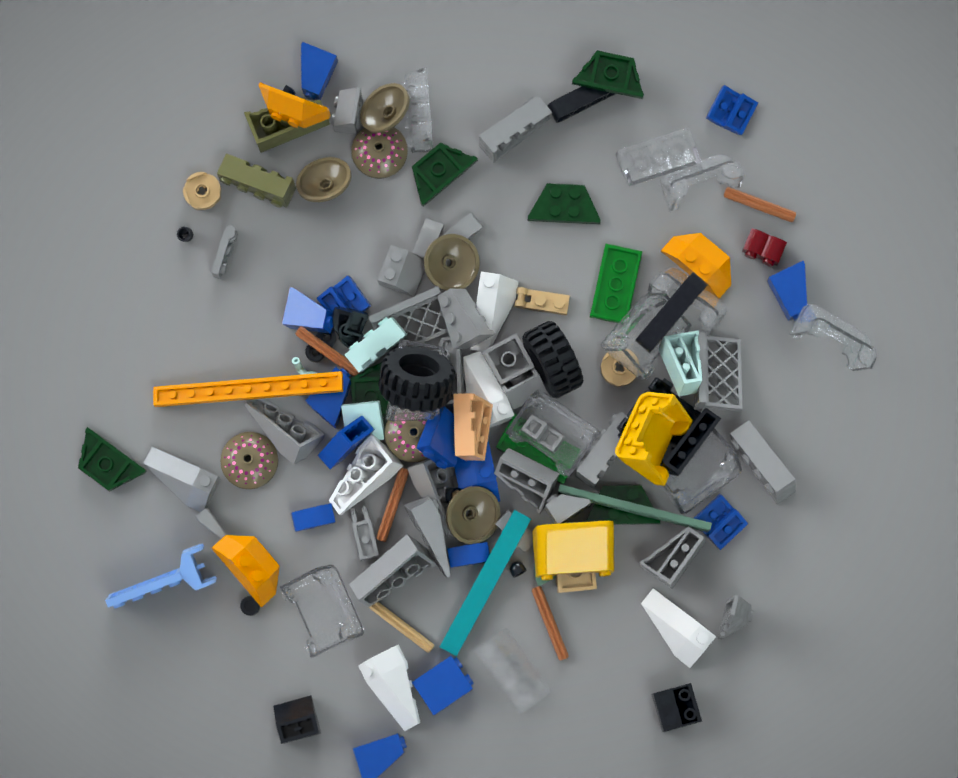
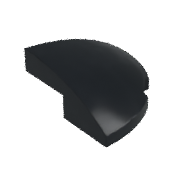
[332,307,369,348]

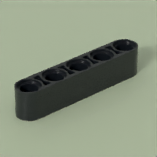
[547,86,615,123]
[635,272,708,353]

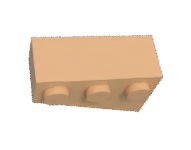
[453,393,493,461]

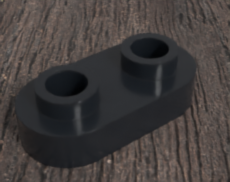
[305,329,337,362]

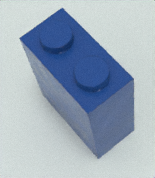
[417,406,459,469]
[412,656,474,716]

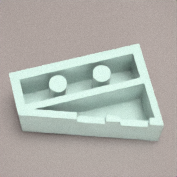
[344,317,407,372]
[658,330,702,396]

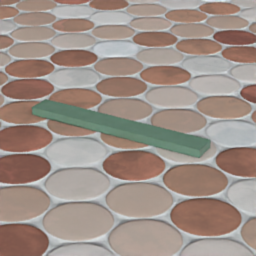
[558,484,712,532]

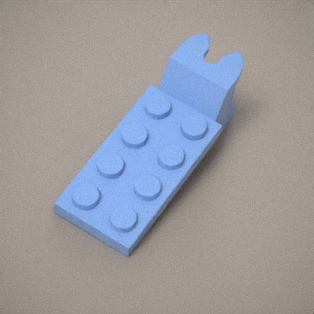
[105,543,217,609]

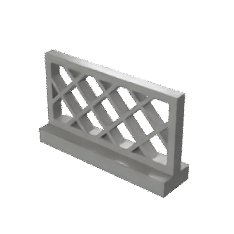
[368,286,448,356]
[694,332,743,411]

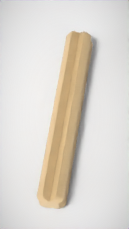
[369,602,434,653]

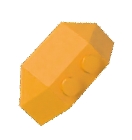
[258,82,331,128]
[661,233,731,299]
[211,535,280,607]

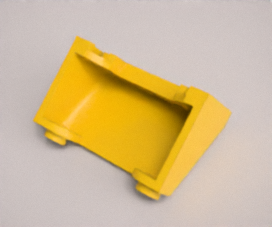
[615,392,693,486]
[532,521,614,580]

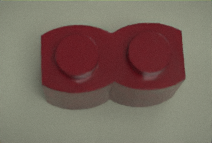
[742,228,787,267]

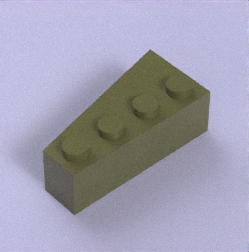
[244,100,330,153]
[217,153,296,208]

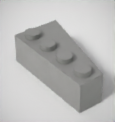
[730,420,796,504]

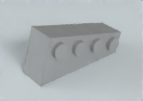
[479,96,552,163]
[575,412,629,489]
[349,534,437,607]

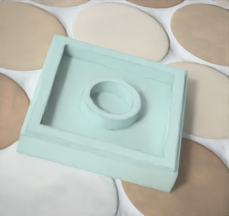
[341,401,385,441]

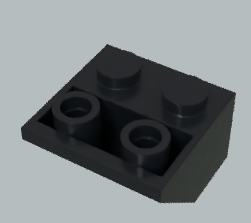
[652,683,702,732]
[273,695,321,744]

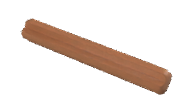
[724,187,796,222]
[295,327,360,377]
[376,468,409,542]
[532,586,569,661]

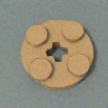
[183,172,221,210]
[600,348,639,387]

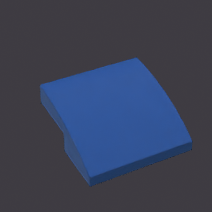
[706,85,758,135]
[317,276,371,314]
[694,494,748,550]

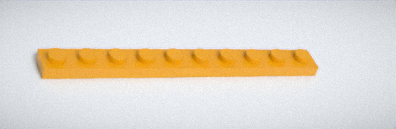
[153,371,343,407]

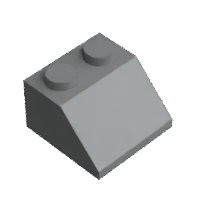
[331,87,363,135]
[378,245,425,297]
[481,333,534,385]
[498,368,547,410]
[544,494,591,524]

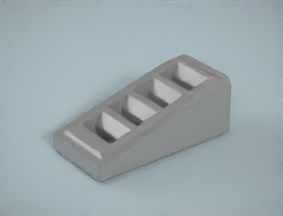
[195,508,227,539]

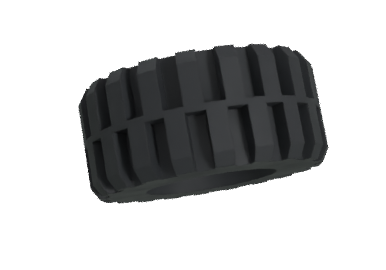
[522,321,584,398]
[378,346,456,412]

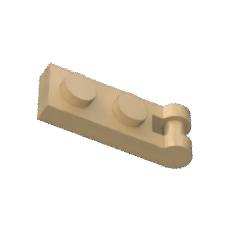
[514,287,570,315]

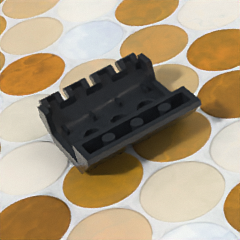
[617,377,721,476]

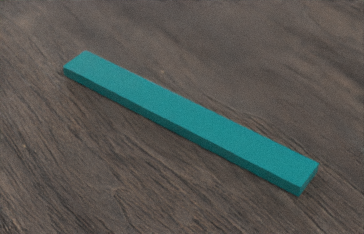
[440,510,531,656]

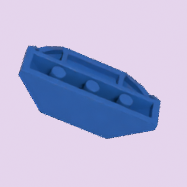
[454,440,501,502]

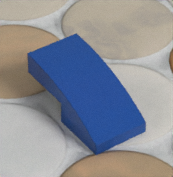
[291,503,336,532]
[447,542,490,568]

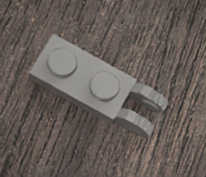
[211,225,238,279]
[350,505,380,561]

